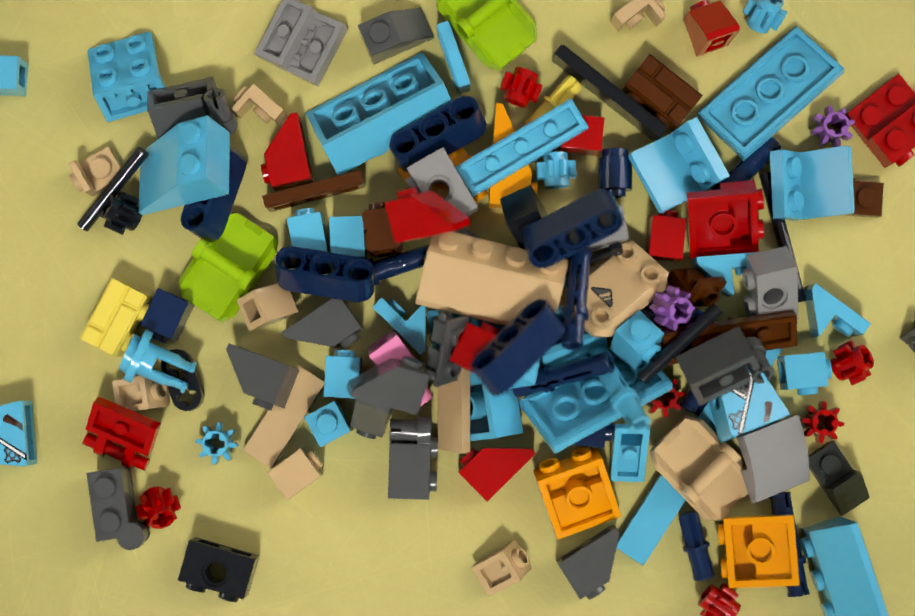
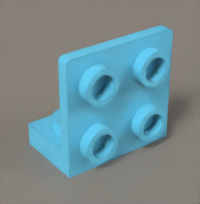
[87,32,166,122]
[628,117,730,213]
[770,146,855,221]

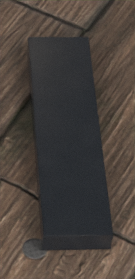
[552,44,667,142]

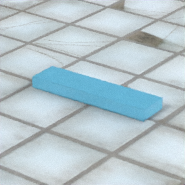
[455,99,589,197]

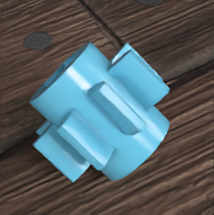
[742,0,787,33]
[535,151,577,189]
[195,422,240,465]

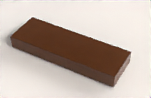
[262,170,366,212]

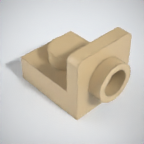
[610,0,666,32]
[231,83,287,125]
[69,147,122,197]
[112,376,170,412]
[471,540,531,597]

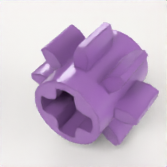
[810,105,855,147]
[649,285,695,330]

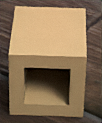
[237,283,298,331]
[267,447,324,500]

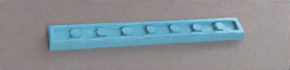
[617,348,783,566]

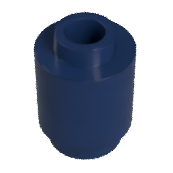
[598,148,632,198]

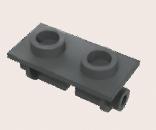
[425,311,470,387]

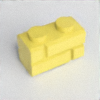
[80,278,153,357]

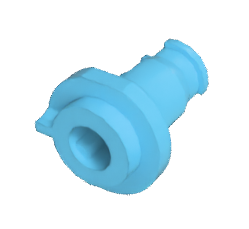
[119,330,197,394]

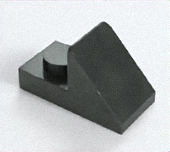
[808,441,870,516]

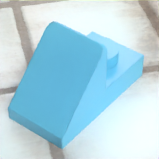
[691,252,758,297]
[804,283,871,337]
[373,298,426,356]
[609,424,650,482]

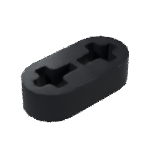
[161,349,205,411]

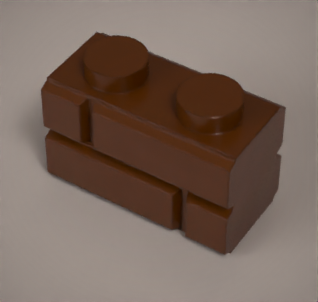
[622,54,703,131]
[362,202,404,258]

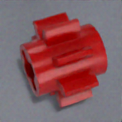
[500,67,543,108]
[830,340,874,385]
[648,379,685,418]
[800,401,844,444]
[135,486,181,529]
[697,582,741,616]

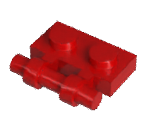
[82,396,161,471]

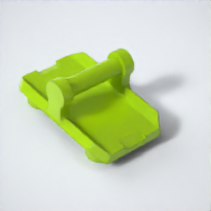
[436,0,537,71]
[179,212,278,322]

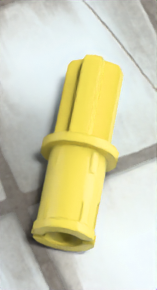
[524,75,582,125]

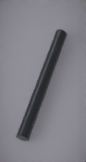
[759,172,807,303]

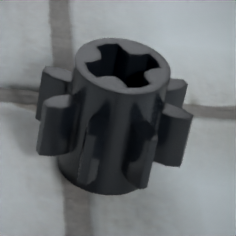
[100,191,142,235]

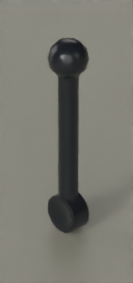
[566,243,623,277]

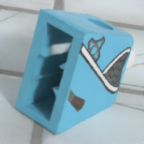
[709,371,790,443]
[0,400,37,466]

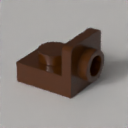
[847,178,884,218]
[667,268,727,307]

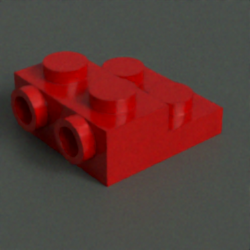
[845,74,915,168]
[687,180,764,258]

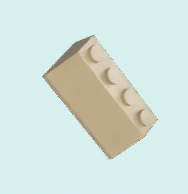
[415,232,569,326]

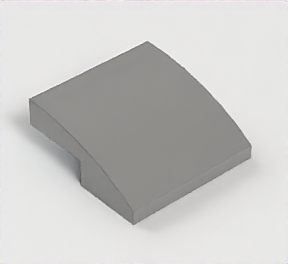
[254,0,348,86]
[736,415,810,503]

